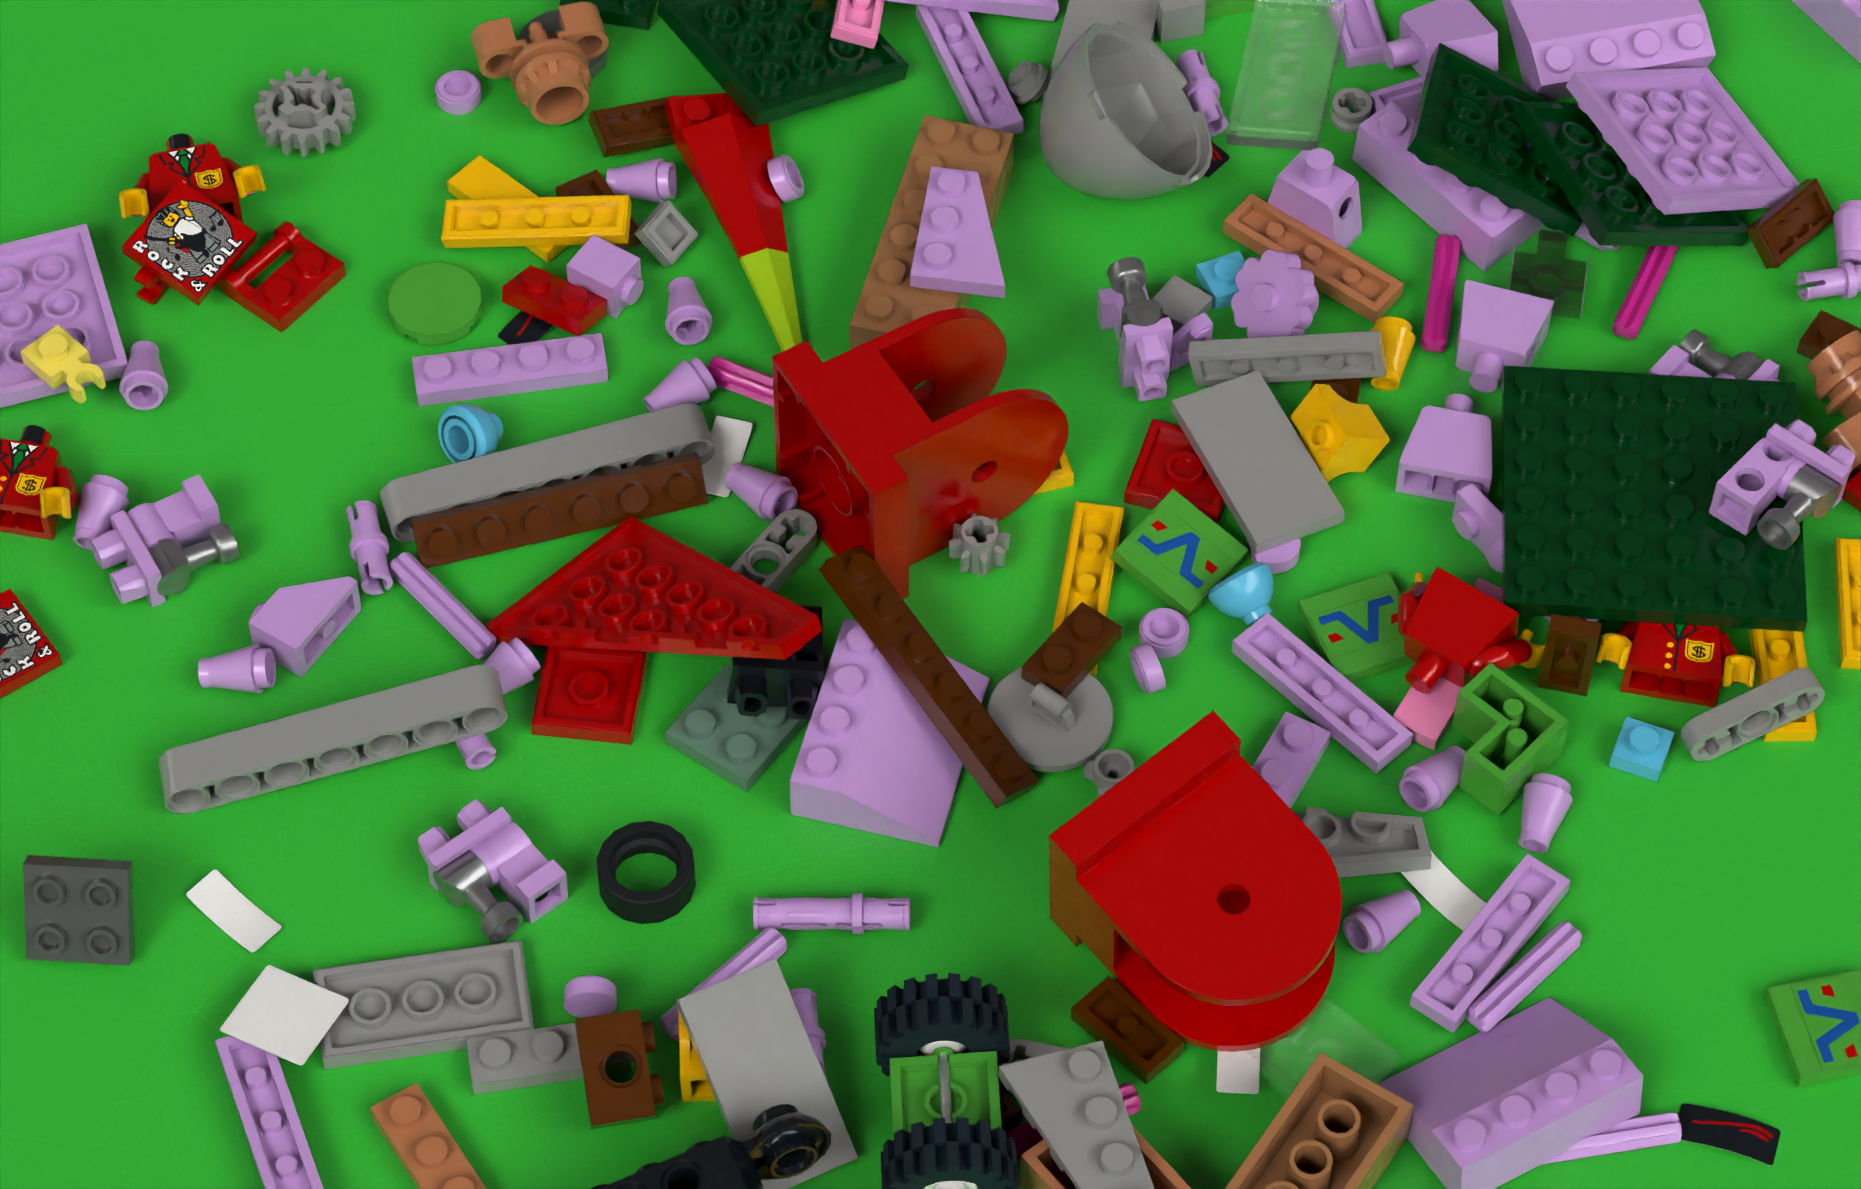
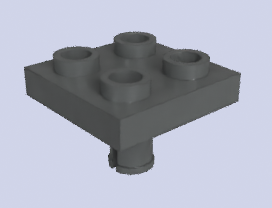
[23,855,134,965]

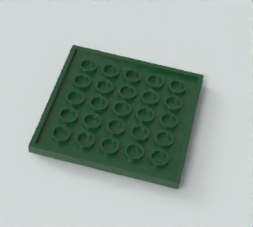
[1502,366,1808,632]

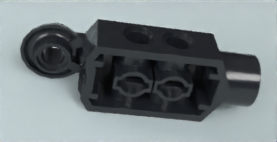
[591,1104,831,1189]

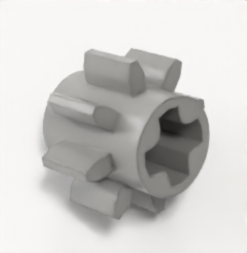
[949,514,1010,577]

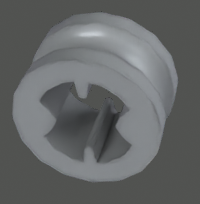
[1330,87,1372,133]

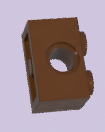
[575,1009,664,1130]

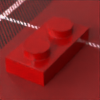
[502,265,607,337]

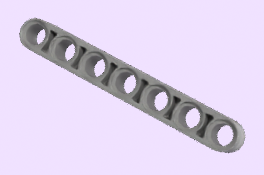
[380,403,716,542]
[158,665,507,814]

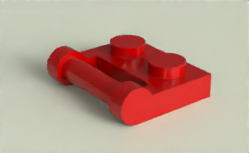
[218,221,346,333]

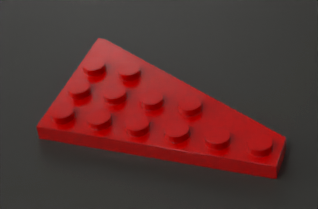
[486,516,823,660]

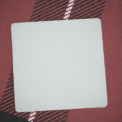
[220,965,349,1066]

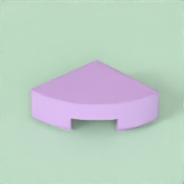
[1169,312,1213,371]

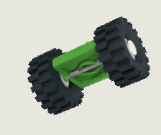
[874,973,1019,1189]

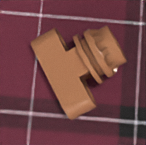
[470,2,609,125]
[1806,330,1861,477]

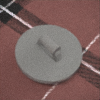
[987,667,1113,772]

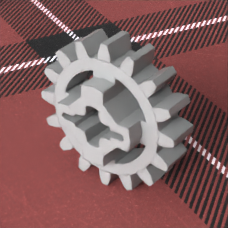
[254,68,356,157]

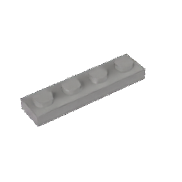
[1188,331,1387,387]

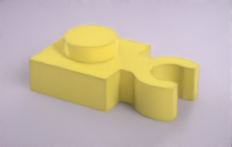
[20,325,106,404]

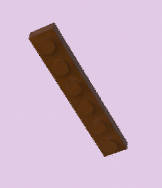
[410,452,708,568]
[819,545,1039,808]

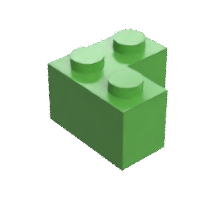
[1452,662,1569,816]

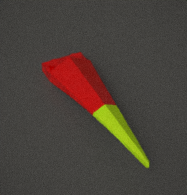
[664,93,802,352]

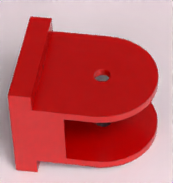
[772,308,1068,599]
[1049,711,1342,1052]

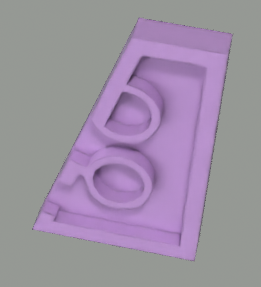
[910,166,1005,298]

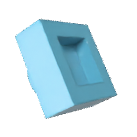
[1195,251,1245,310]
[1609,716,1675,782]

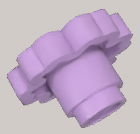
[1231,249,1319,338]

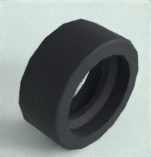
[596,821,696,924]

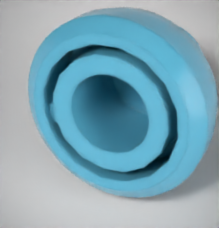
[438,404,503,463]
[1208,562,1274,627]

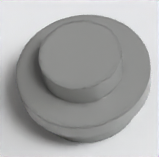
[1006,60,1048,105]

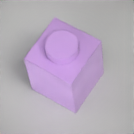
[566,234,644,319]

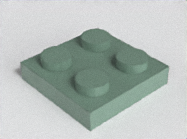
[665,664,807,792]

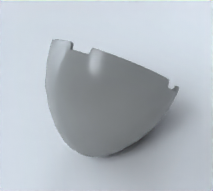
[1039,21,1212,200]

